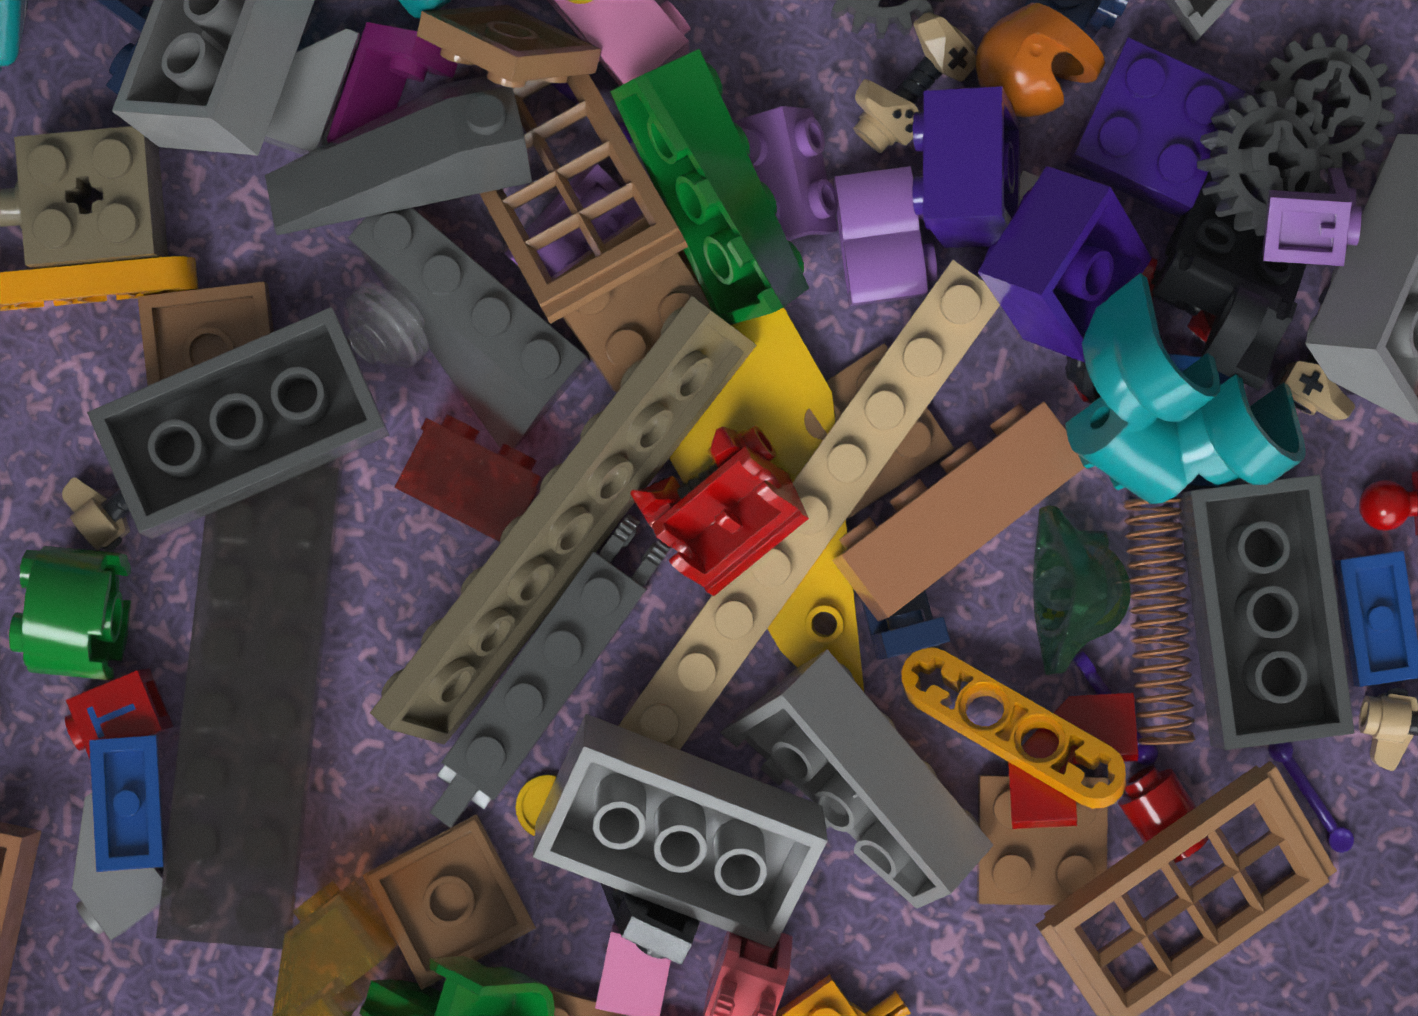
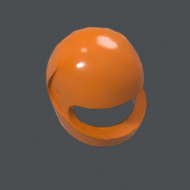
[976,3,1105,118]

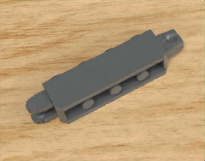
[430,514,672,828]

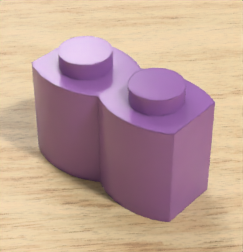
[832,166,938,307]

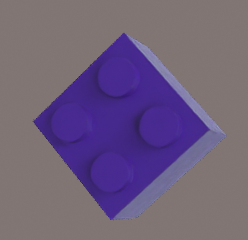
[1065,37,1246,218]
[912,86,1020,248]
[978,166,1152,363]

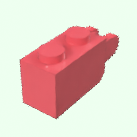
[703,931,793,1016]

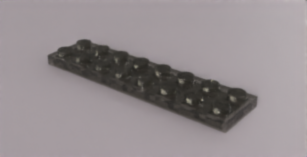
[156,456,344,950]

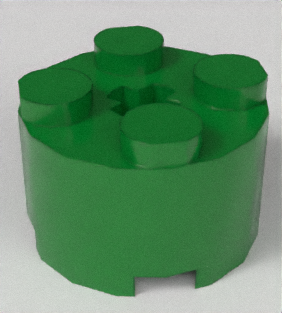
[9,546,131,680]

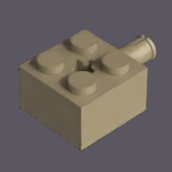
[0,126,168,269]

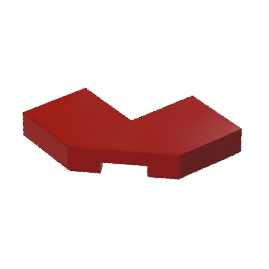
[1008,693,1138,829]

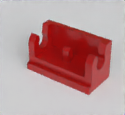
[651,446,809,596]

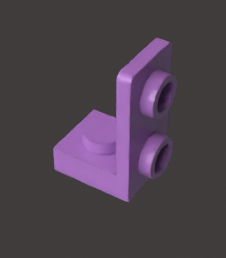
[1262,168,1362,266]

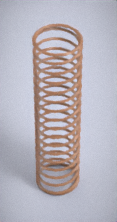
[1123,497,1196,745]

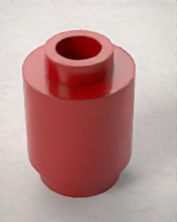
[1118,765,1209,863]

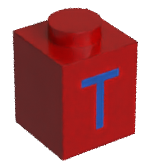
[65,668,174,759]

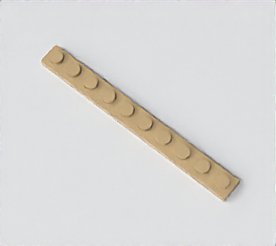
[618,260,1000,750]

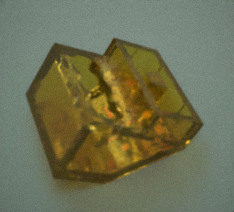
[272,880,398,1016]

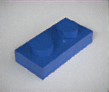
[1335,551,1418,687]
[89,735,165,872]

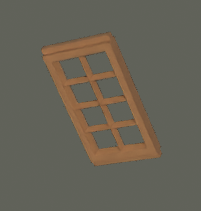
[479,74,688,324]
[1035,761,1337,1016]

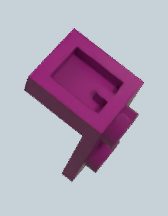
[327,22,458,143]

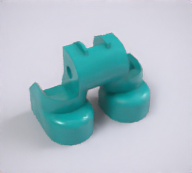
[1065,273,1306,504]

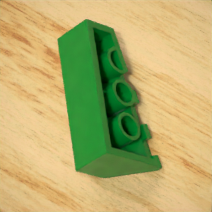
[610,49,809,325]

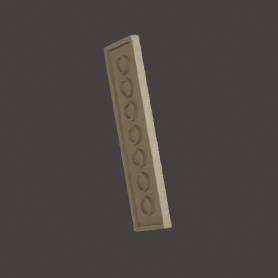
[370,296,757,745]

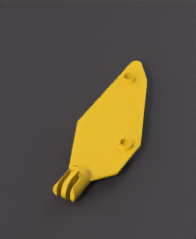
[669,249,865,693]

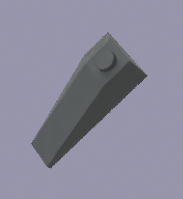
[265,75,532,235]

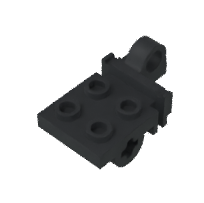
[1152,172,1307,390]

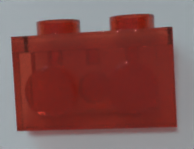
[394,414,544,542]

